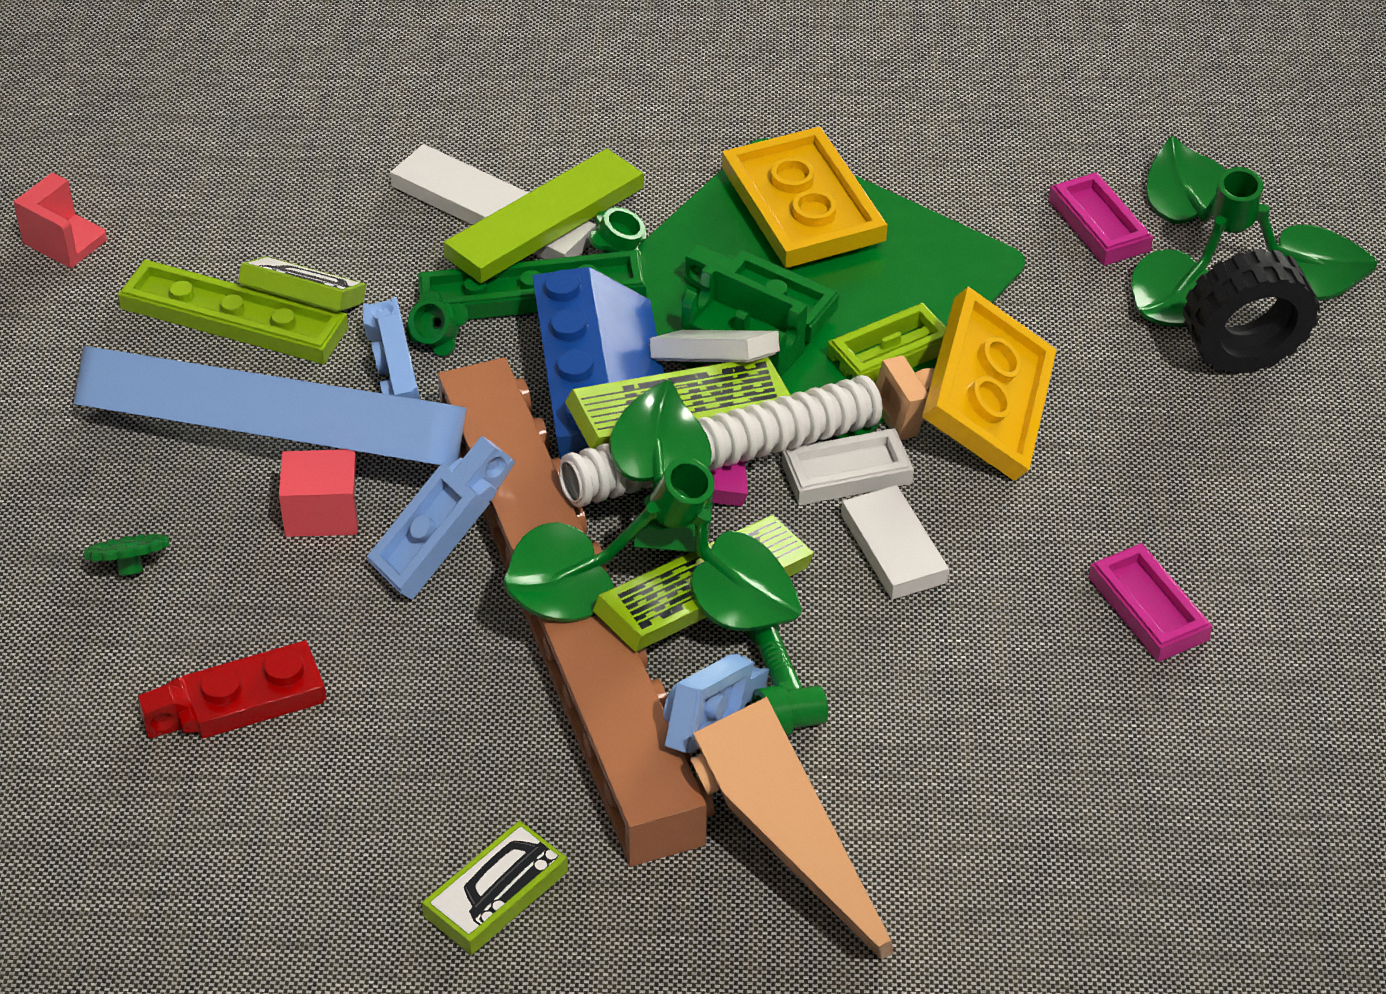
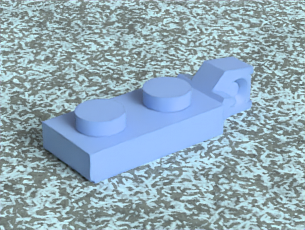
[363,297,420,399]
[367,436,515,600]
[664,654,769,753]

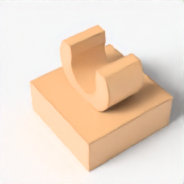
[876,355,935,440]

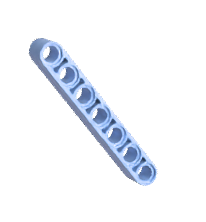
[73,346,467,466]

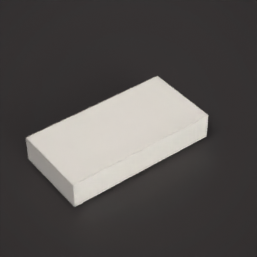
[650,330,780,362]
[781,428,914,506]
[841,485,949,600]

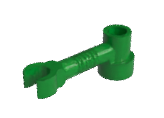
[744,625,828,736]

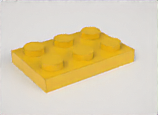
[722,126,887,268]
[922,286,1057,481]

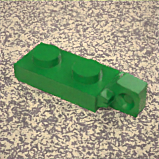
[684,243,839,342]

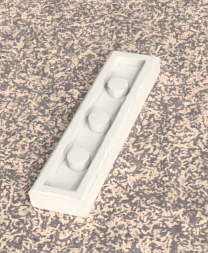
[390,144,597,259]

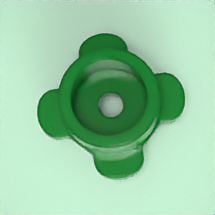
[589,207,646,255]
[406,290,469,356]

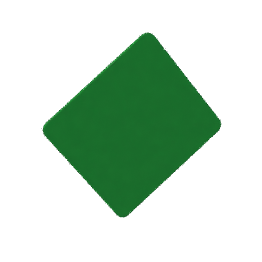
[638,138,1025,440]

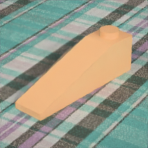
[690,697,894,960]

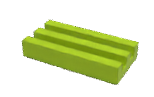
[827,303,946,383]

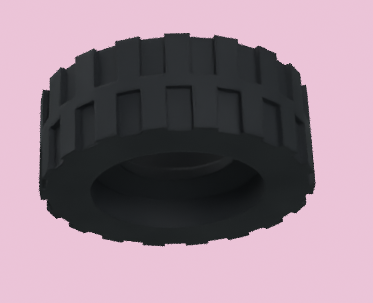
[1182,249,1320,374]

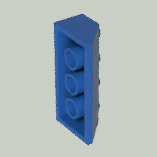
[532,267,664,459]

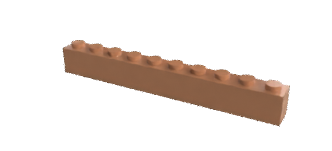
[438,357,714,867]

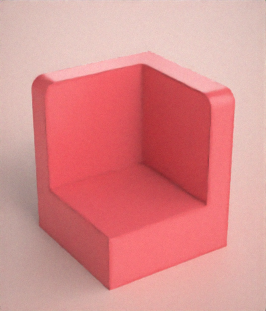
[13,172,107,269]
[279,449,358,537]

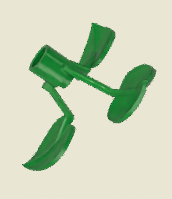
[1131,136,1378,327]
[503,380,802,631]

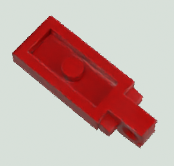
[138,640,327,739]

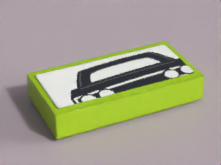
[238,256,366,312]
[422,820,568,956]

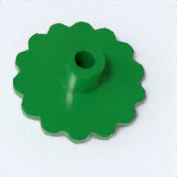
[83,533,170,575]

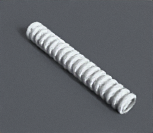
[559,375,883,508]

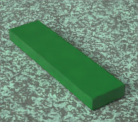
[418,250,647,323]

